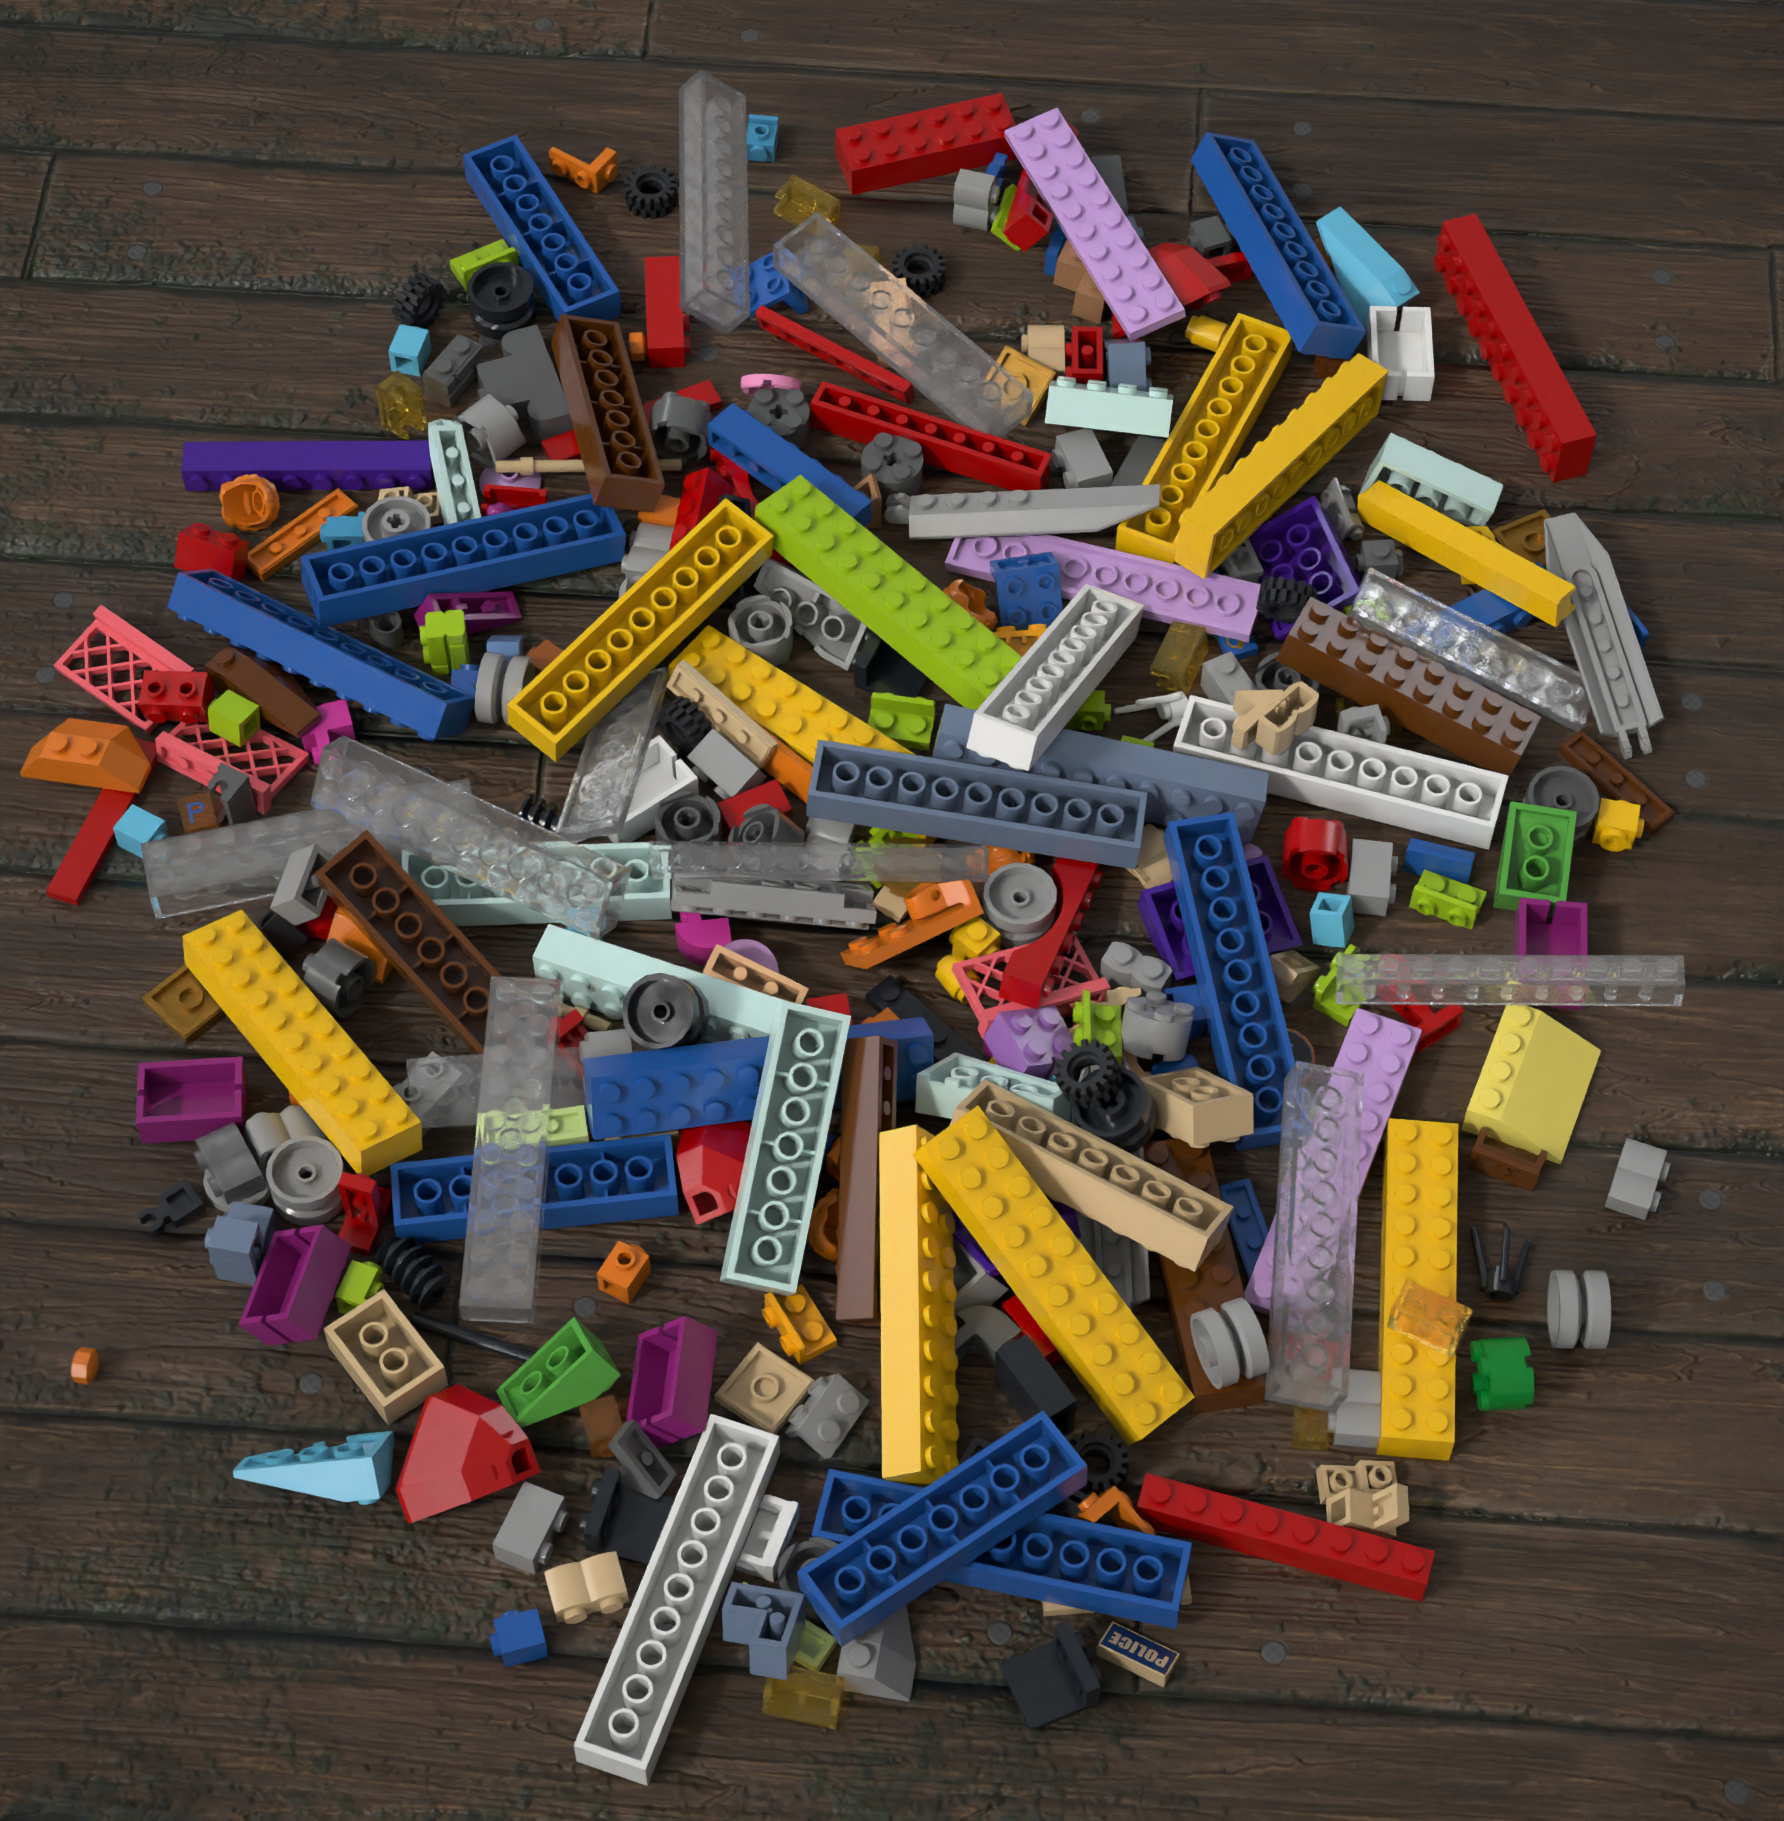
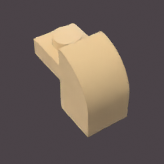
[1326,1483,1409,1539]

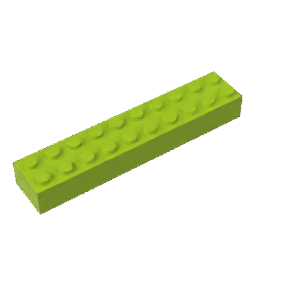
[754,475,1022,710]

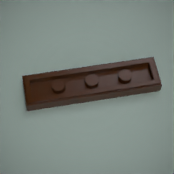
[1557,730,1675,836]

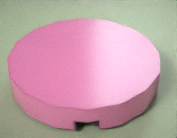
[741,374,802,396]

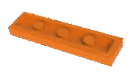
[246,488,359,581]

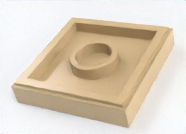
[714,1342,815,1435]

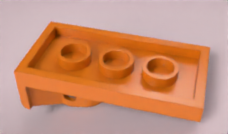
[840,876,984,969]

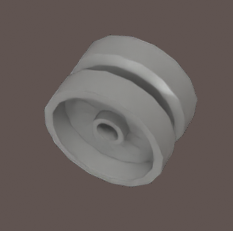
[362,496,432,542]
[475,651,535,726]
[983,863,1057,949]
[266,1136,345,1226]
[1547,1270,1611,1349]
[1190,1297,1270,1389]

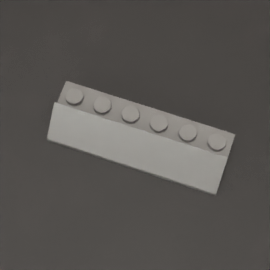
[670,865,877,930]

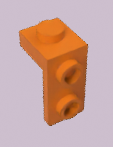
[548,147,619,194]
[1073,1485,1156,1535]

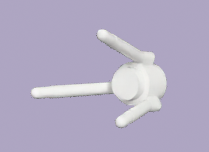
[1113,691,1188,742]

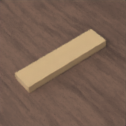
[666,660,778,769]

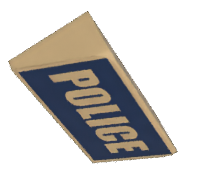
[1096,1621,1180,1687]

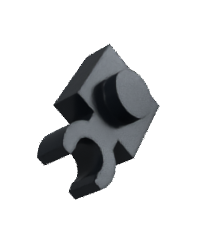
[138,1179,206,1238]

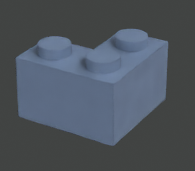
[1103,338,1152,392]
[205,1201,278,1285]
[722,1582,805,1680]

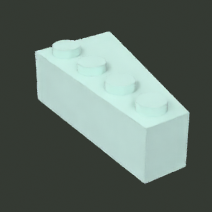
[1359,433,1503,526]
[915,1052,1071,1122]

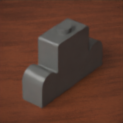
[477,324,574,440]

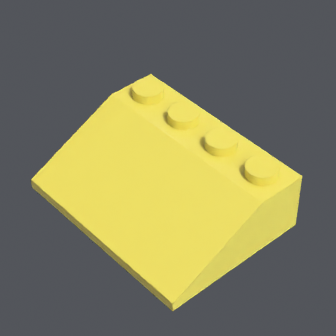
[1462,1000,1601,1164]

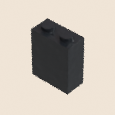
[995,1334,1077,1437]

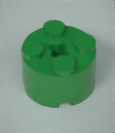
[1469,1336,1534,1412]

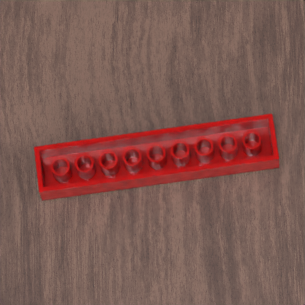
[1433,213,1597,483]

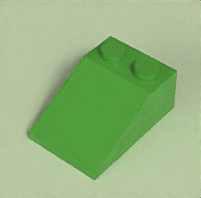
[1493,801,1577,917]
[496,1317,621,1428]

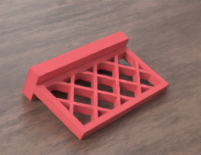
[53,605,196,735]
[155,722,310,815]
[952,932,1110,1040]

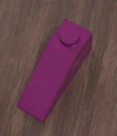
[414,591,522,636]

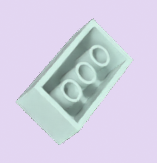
[1045,376,1173,437]

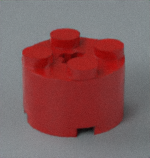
[1281,817,1349,892]

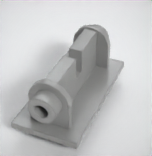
[1320,477,1365,541]

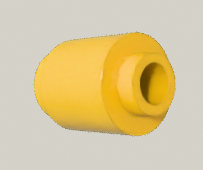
[1185,315,1229,352]
[935,955,981,1005]

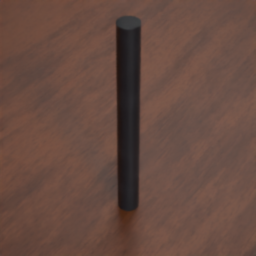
[410,1312,536,1363]

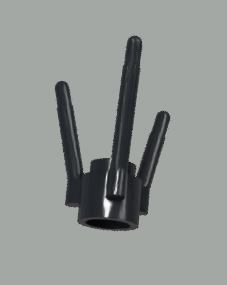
[1470,1226,1531,1302]

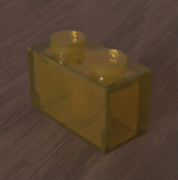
[1387,1279,1473,1358]

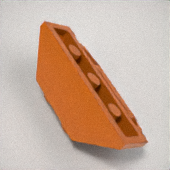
[20,718,152,794]

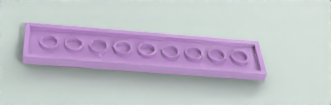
[1004,108,1186,341]
[945,534,1261,643]
[1244,1008,1422,1330]

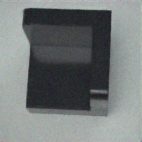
[257,909,309,960]

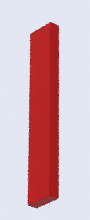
[755,305,916,404]
[541,380,722,460]
[46,737,158,906]

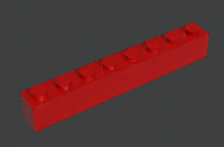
[810,381,1052,491]
[1136,1473,1435,1602]

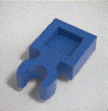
[985,152,1008,196]

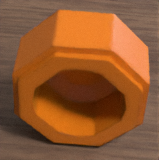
[629,332,648,361]
[71,1347,99,1385]

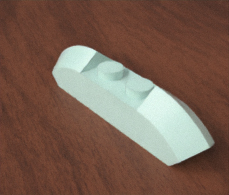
[428,419,481,525]

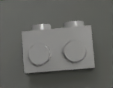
[1337,704,1390,744]
[785,1374,869,1459]

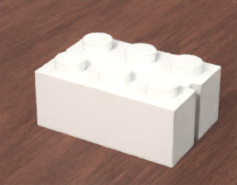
[1366,306,1435,401]
[579,735,699,843]

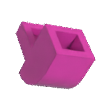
[301,699,356,777]
[675,912,732,966]

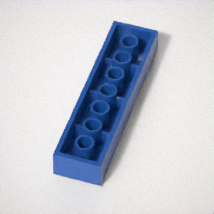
[463,135,622,321]
[390,1134,679,1244]
[797,1410,1087,1647]

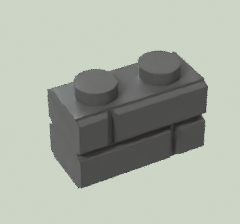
[422,334,484,408]

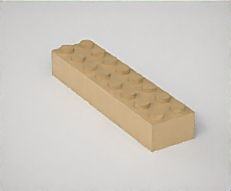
[950,1079,1234,1272]

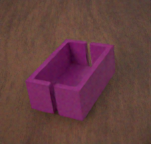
[1513,898,1588,1010]
[136,1056,248,1144]
[239,1225,351,1346]
[626,1316,718,1448]

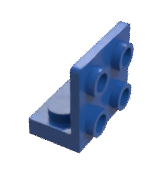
[733,246,809,320]
[989,552,1063,630]

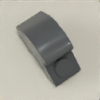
[955,1305,1022,1367]

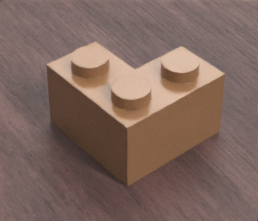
[1053,240,1108,324]

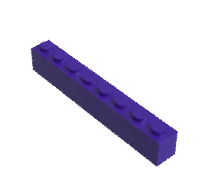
[181,440,434,491]

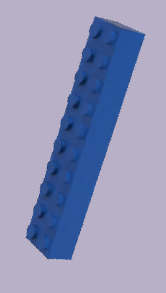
[1191,132,1366,360]
[301,494,626,628]
[167,568,475,741]
[1163,812,1311,1151]
[583,1017,934,1140]
[811,1469,1192,1629]

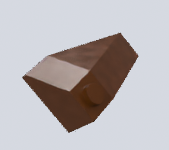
[204,646,322,738]

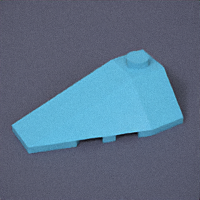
[1316,206,1420,330]
[233,1431,394,1505]

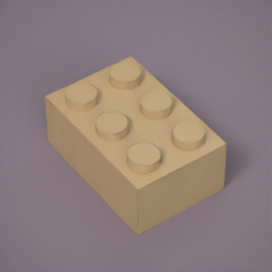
[1140,1067,1254,1148]
[324,1289,448,1426]

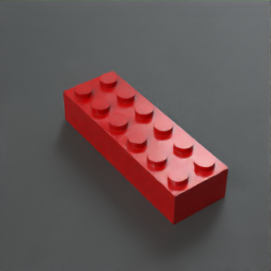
[835,93,1018,195]

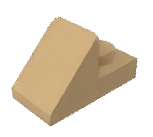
[1232,690,1284,751]
[1270,950,1320,1003]

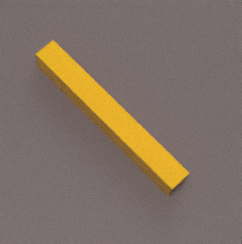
[1358,480,1576,627]

